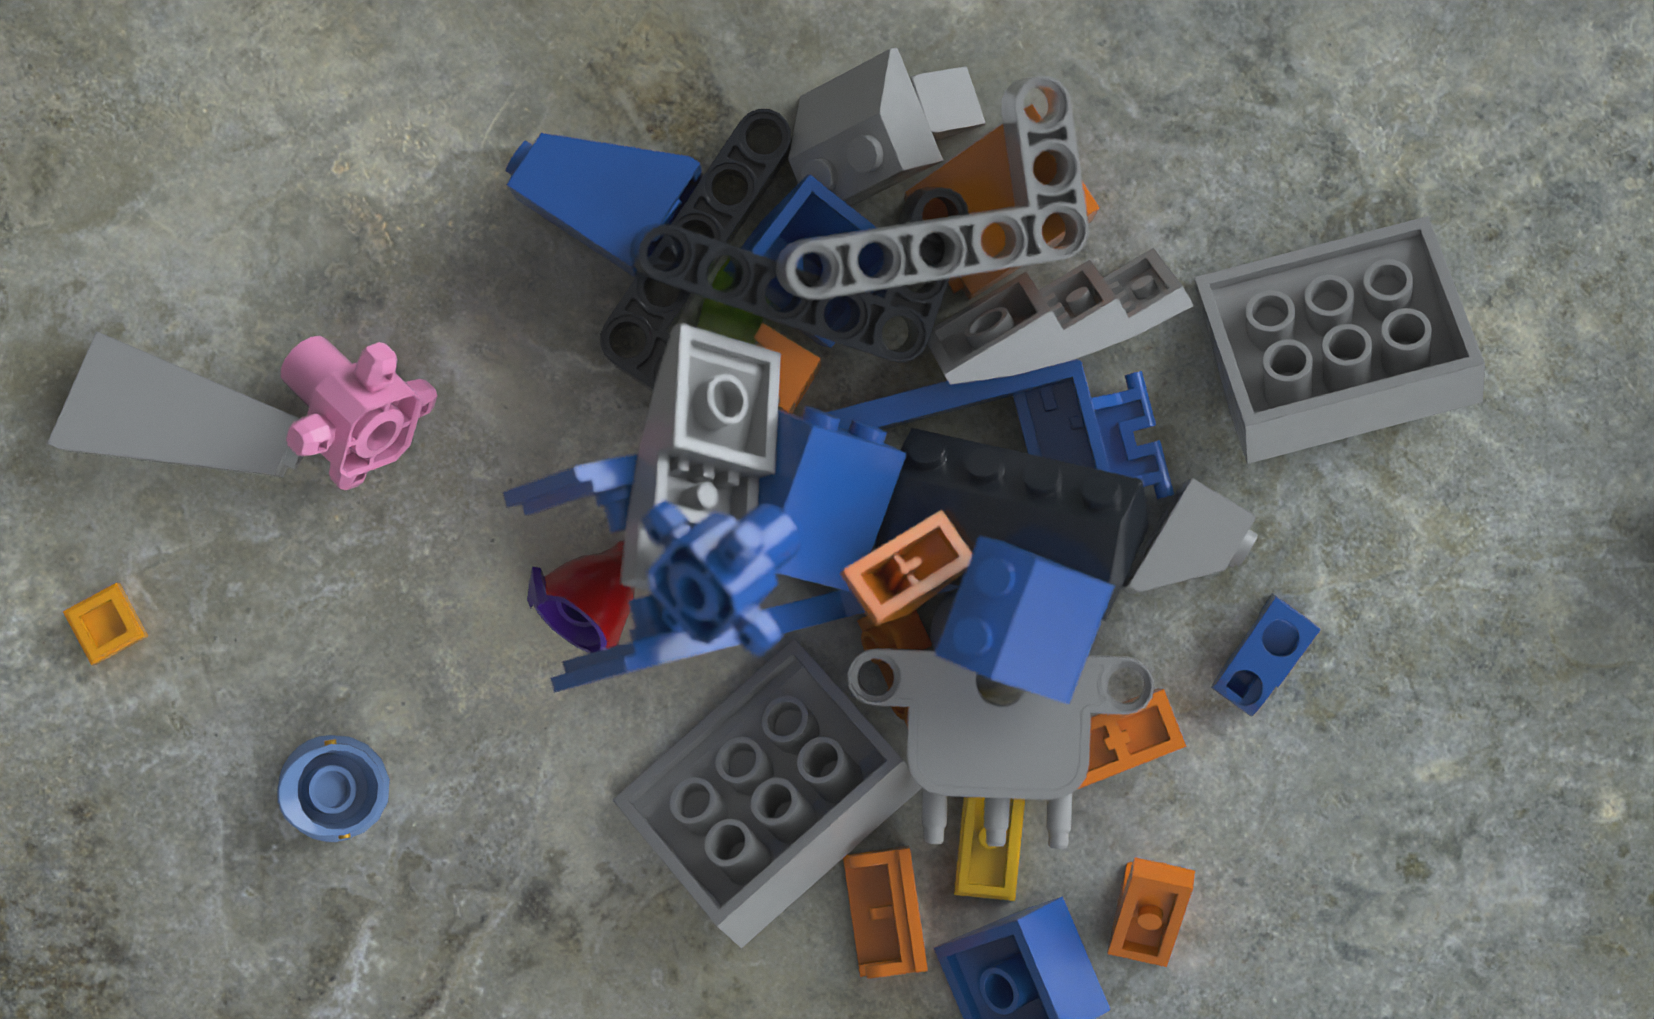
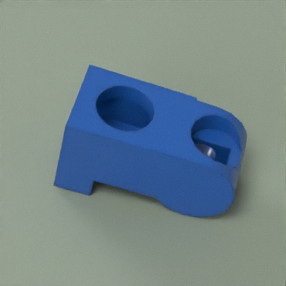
[1211,593,1321,717]

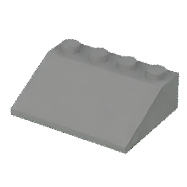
[1194,216,1485,464]
[613,638,922,948]

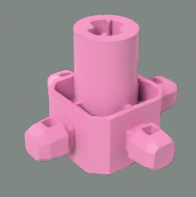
[281,336,438,490]

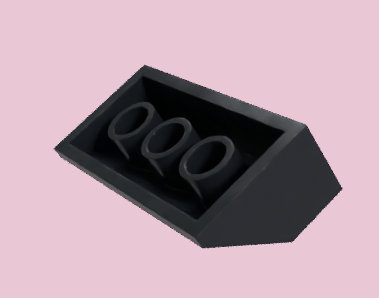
[875,428,1149,621]

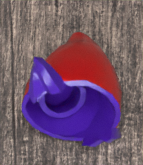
[527,540,635,654]

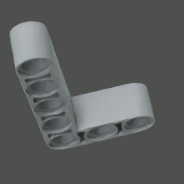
[776,76,1089,299]

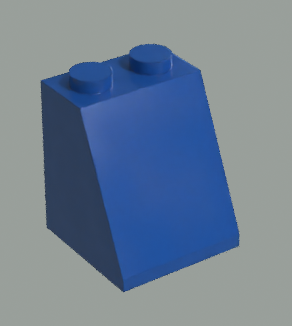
[505,133,703,278]
[758,406,907,592]

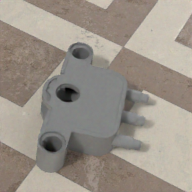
[847,648,1155,849]

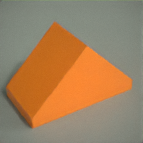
[840,510,973,626]

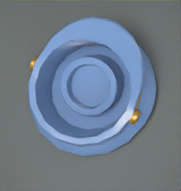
[277,735,390,842]

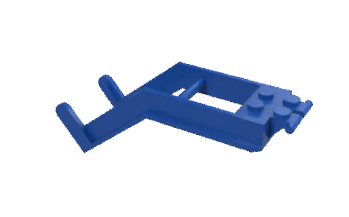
[503,359,1175,693]

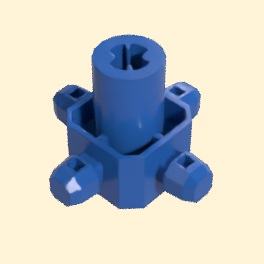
[642,500,800,657]

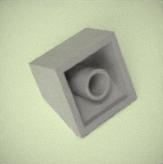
[788,47,944,206]
[1121,478,1258,594]

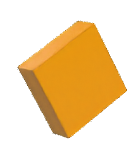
[63,582,148,665]

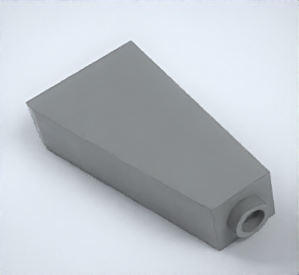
[47,331,304,478]

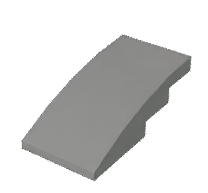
[927,248,1194,384]
[621,324,781,591]

